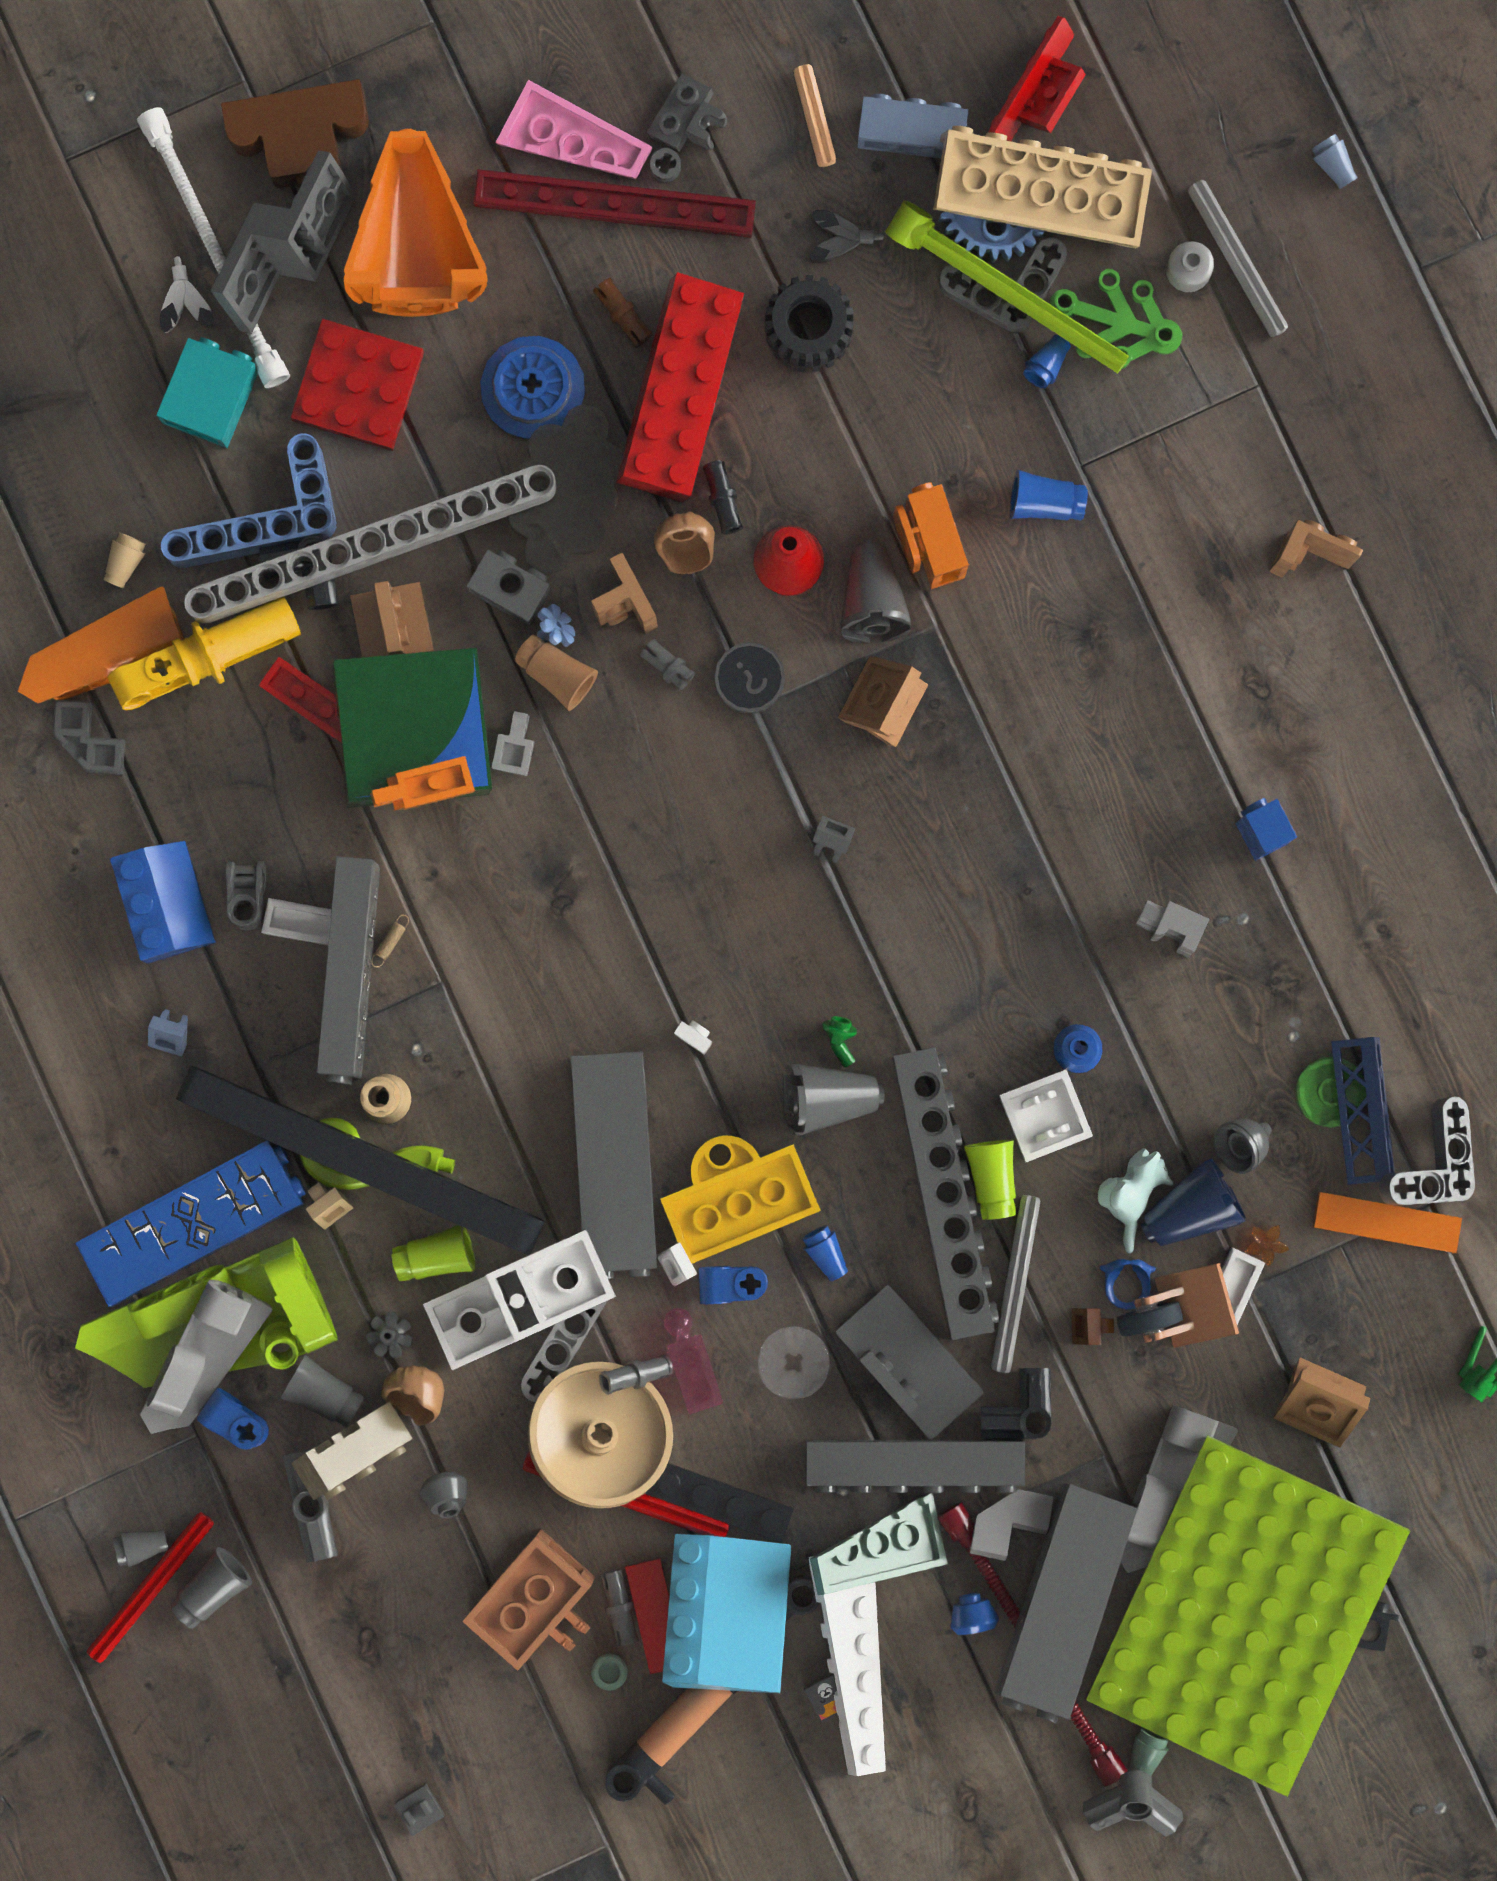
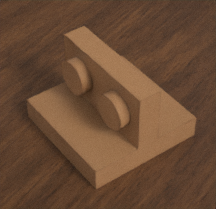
[591,553,658,634]
[350,581,434,657]
[838,655,928,747]
[1274,1357,1370,1448]

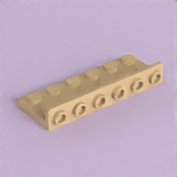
[933,126,1152,249]

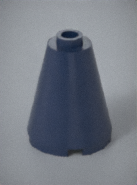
[1141,1158,1246,1246]

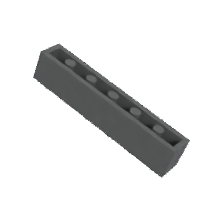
[806,1439,1025,1493]

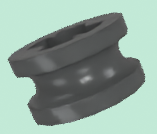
[650,148,681,183]

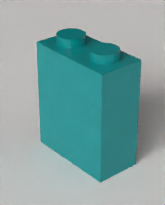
[156,337,258,449]

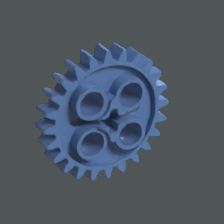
[938,212,1045,263]

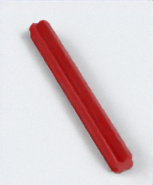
[87,1512,214,1663]

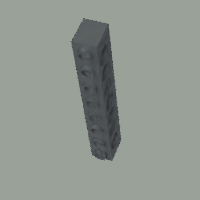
[892,1047,999,1340]

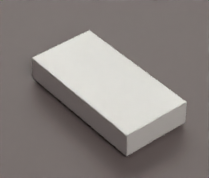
[261,898,332,946]
[1221,1247,1265,1325]

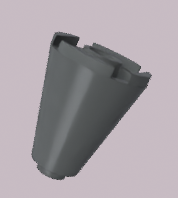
[840,540,911,643]
[783,1064,884,1136]

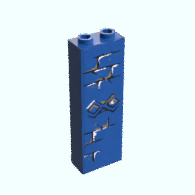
[76,1140,307,1307]

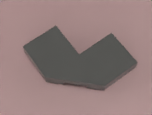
[52,700,125,776]

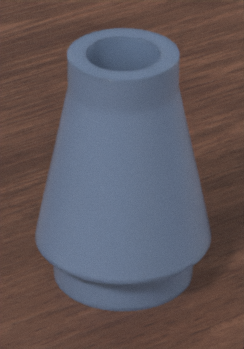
[1311,134,1358,189]

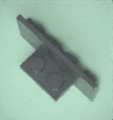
[836,1285,983,1439]

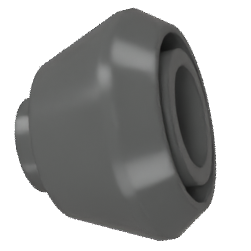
[419,1472,468,1518]

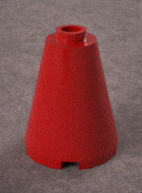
[754,525,824,596]

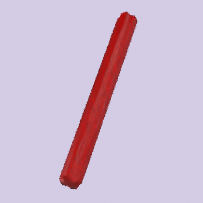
[523,1452,729,1537]

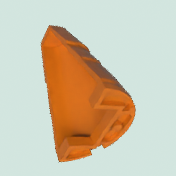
[344,129,488,317]

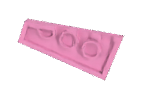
[495,80,653,180]

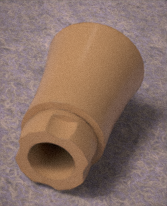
[514,634,598,711]

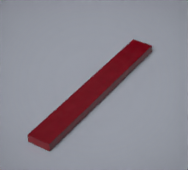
[473,169,756,238]

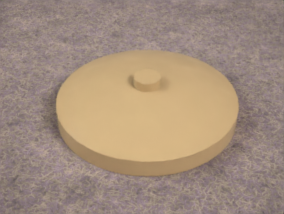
[527,1362,673,1508]

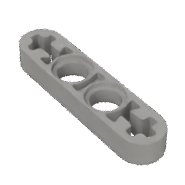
[521,1300,608,1402]

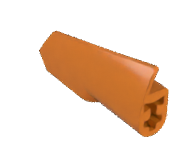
[18,587,184,704]

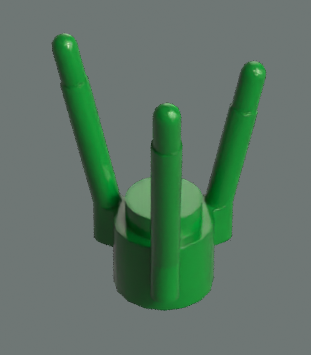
[1458,1326,1497,1403]

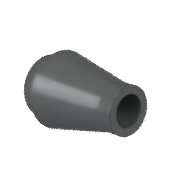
[113,1529,168,1568]

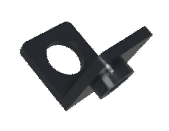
[1357,1601,1399,1651]

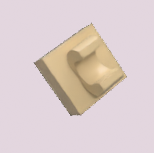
[306,1182,353,1230]

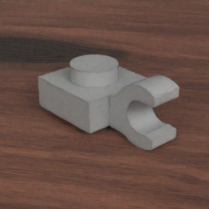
[491,711,534,776]

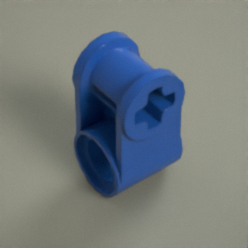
[698,1266,768,1304]
[196,1388,269,1449]

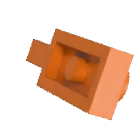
[370,756,475,811]

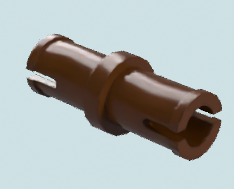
[593,278,653,348]

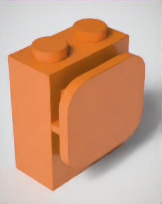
[893,483,969,589]

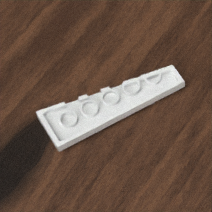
[809,1556,886,1776]

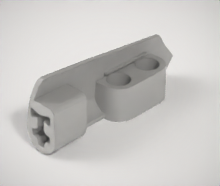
[140,1279,272,1434]
[1120,1405,1238,1573]

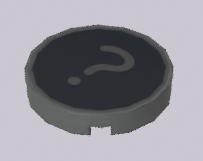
[714,642,785,713]

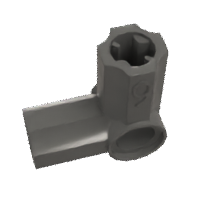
[1083,1770,1183,1837]

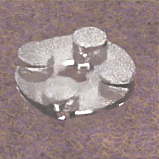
[758,1326,830,1399]

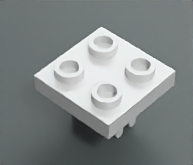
[999,1069,1093,1163]

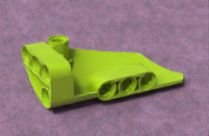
[75,1237,338,1388]

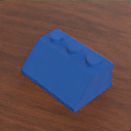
[110,841,216,964]

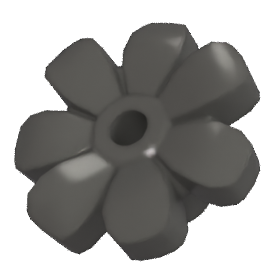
[366,1312,413,1358]

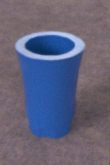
[1010,470,1088,521]

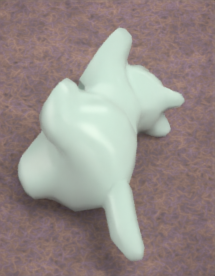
[1098,1148,1173,1254]

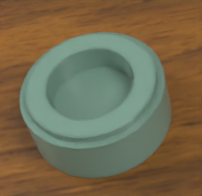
[591,1652,628,1691]

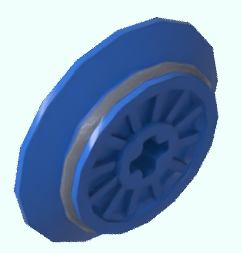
[480,336,585,439]

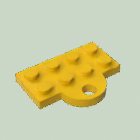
[660,1135,821,1264]

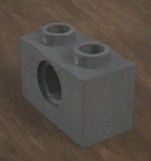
[467,550,552,627]

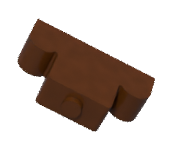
[221,79,369,188]

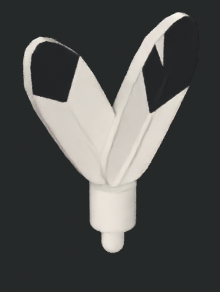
[159,256,214,333]

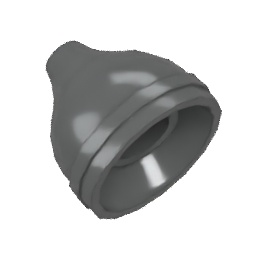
[1213,1118,1272,1174]

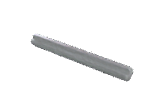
[1188,180,1288,337]
[991,1195,1040,1373]

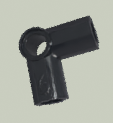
[259,536,339,610]
[981,1368,1052,1440]

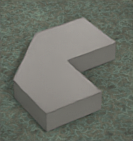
[970,1489,1053,1561]

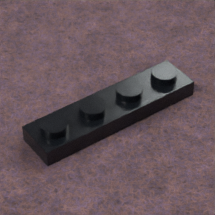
[646,1462,794,1543]

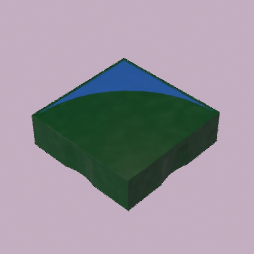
[332,648,492,808]

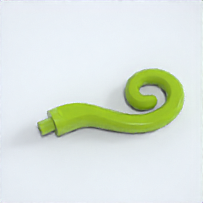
[300,1117,455,1190]

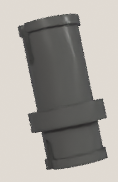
[640,639,695,690]

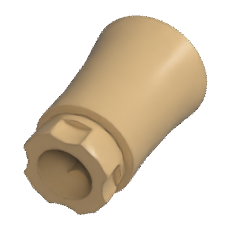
[360,1074,411,1124]

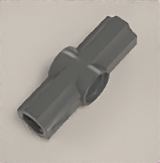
[283,1448,338,1563]

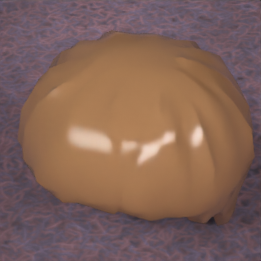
[654,512,715,575]
[381,1365,445,1426]

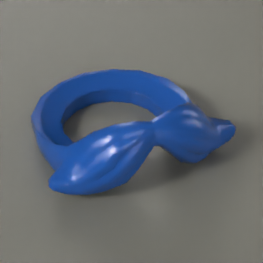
[1100,1259,1156,1310]

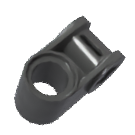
[226,861,266,931]

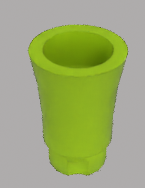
[964,1139,1016,1220]
[391,1224,476,1281]

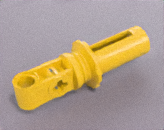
[107,597,301,711]

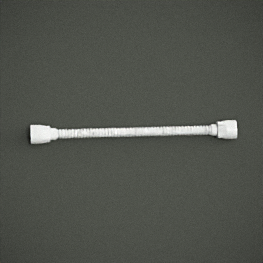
[137,108,290,388]

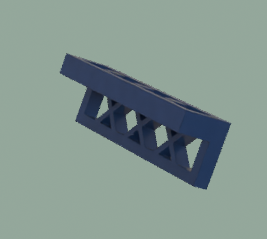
[1331,1037,1395,1185]

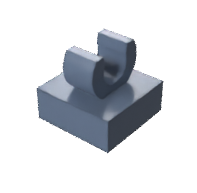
[148,1009,188,1057]

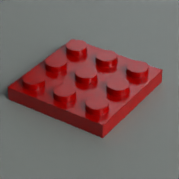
[291,318,424,451]

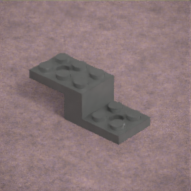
[211,150,357,334]

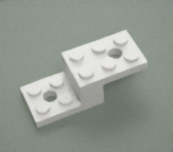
[423,1230,616,1370]

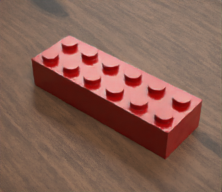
[616,272,744,503]

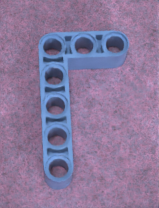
[161,433,336,568]

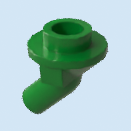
[822,1016,857,1068]

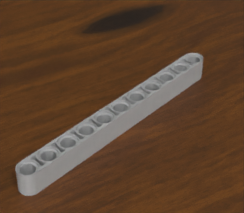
[184,465,556,624]

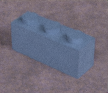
[857,94,968,158]

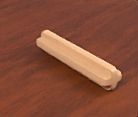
[794,64,836,167]

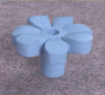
[537,604,575,647]

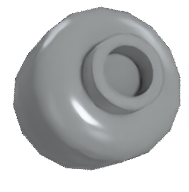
[1166,241,1214,292]

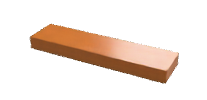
[1312,1192,1462,1253]

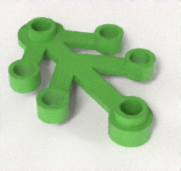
[1049,269,1182,369]

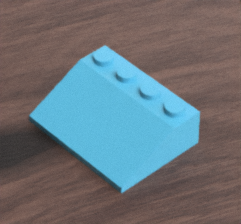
[662,1534,791,1693]

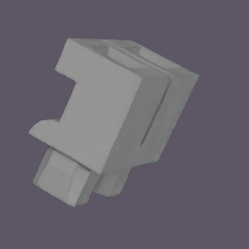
[1136,900,1209,958]

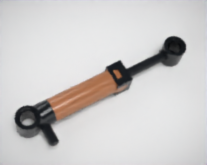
[605,1575,819,1805]

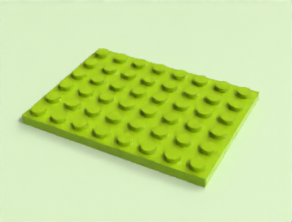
[1086,1435,1410,1797]

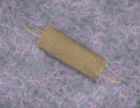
[372,915,409,967]

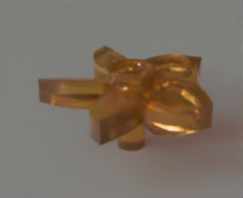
[1246,1224,1289,1267]

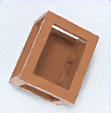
[462,1529,595,1671]

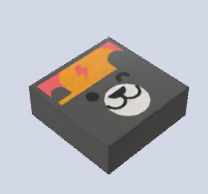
[804,1673,837,1722]

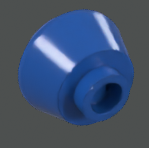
[1053,1024,1102,1073]
[950,1593,999,1635]

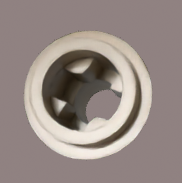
[104,532,146,588]

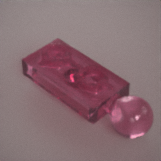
[664,1308,724,1415]

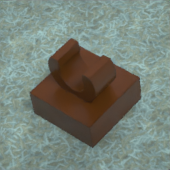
[1072,1308,1114,1345]

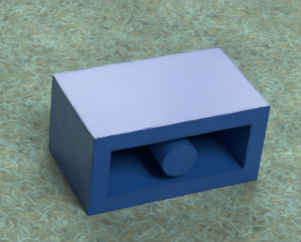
[1235,798,1297,861]

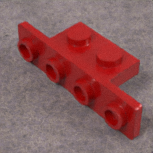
[988,16,1086,141]

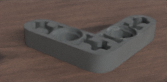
[939,237,1067,333]
[1379,1097,1475,1206]

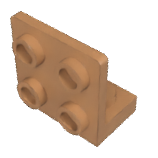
[1269,519,1363,577]

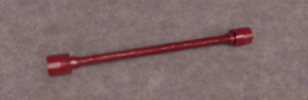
[937,1502,1128,1787]

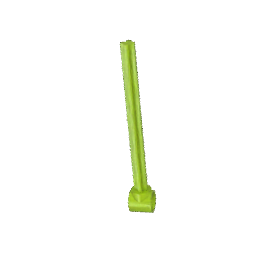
[885,200,1129,374]

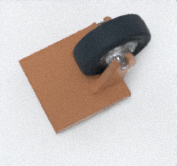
[1117,1263,1239,1348]

